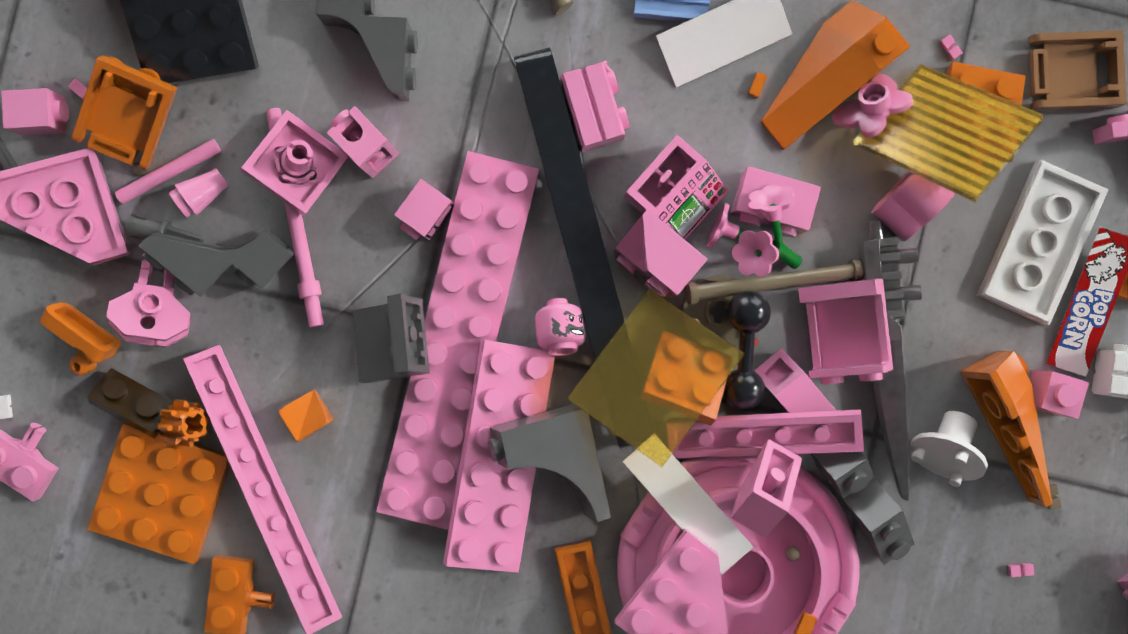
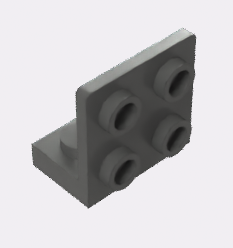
[353,293,430,383]

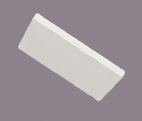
[976,160,1109,325]

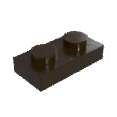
[87,368,173,439]

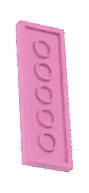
[443,339,555,573]

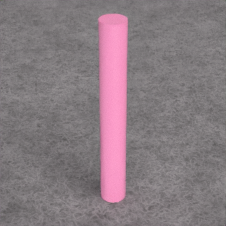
[115,139,221,204]

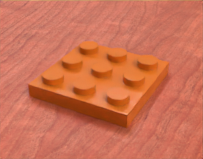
[87,423,230,564]

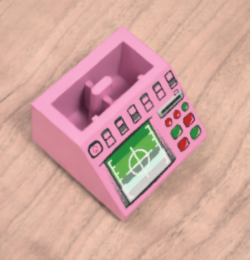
[624,135,729,239]

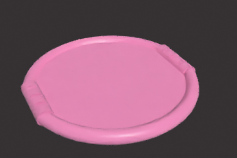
[617,455,859,634]

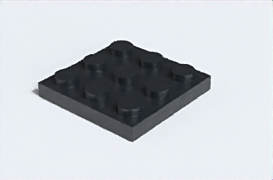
[120,0,259,83]

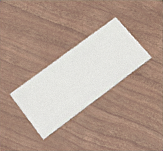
[656,0,792,88]

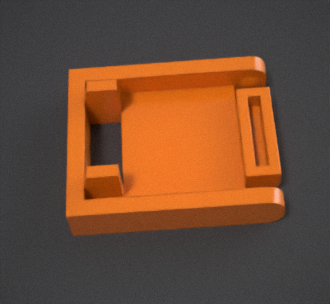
[72,55,178,171]

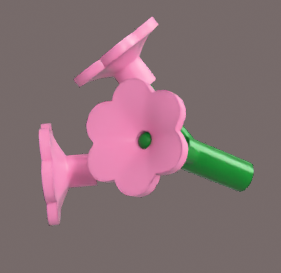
[706,184,802,277]

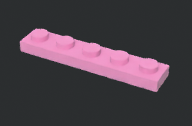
[666,409,864,458]

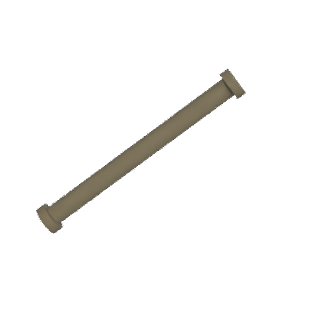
[684,259,864,305]

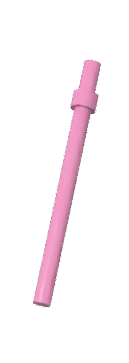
[266,108,324,328]

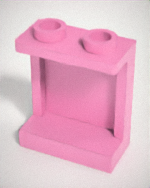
[798,279,893,384]

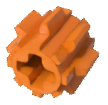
[157,399,209,447]

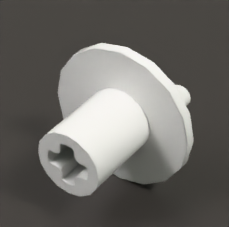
[909,411,988,487]

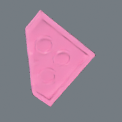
[0,148,131,265]
[615,529,728,634]

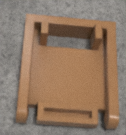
[1028,30,1127,111]

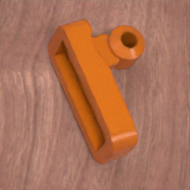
[40,302,121,376]

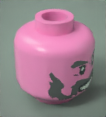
[535,298,586,356]

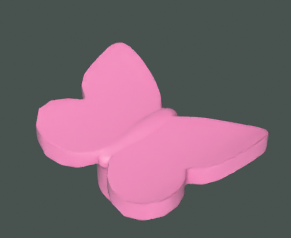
[832,74,913,138]

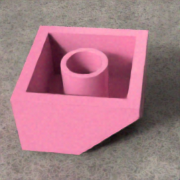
[614,209,708,298]

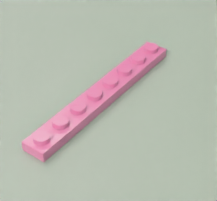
[183,344,342,634]

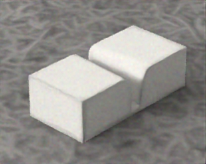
[0,395,13,419]

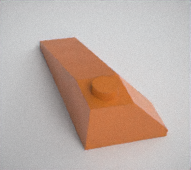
[760,0,911,150]
[960,350,1052,507]

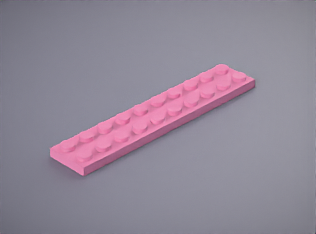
[376,151,540,530]

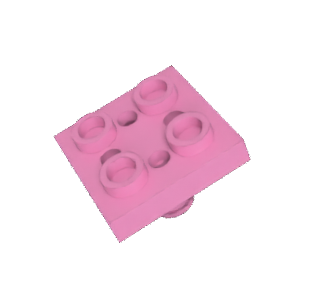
[241,110,349,217]

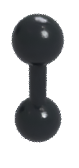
[723,291,771,411]

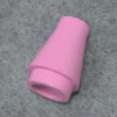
[169,168,229,218]

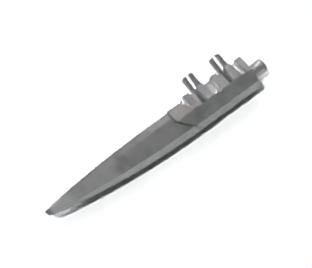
[858,220,922,501]

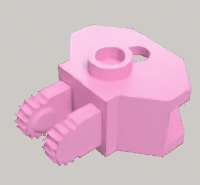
[106,259,191,348]

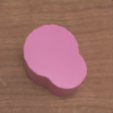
[871,159,957,241]

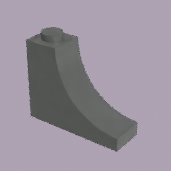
[488,404,611,522]

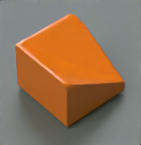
[278,389,335,442]

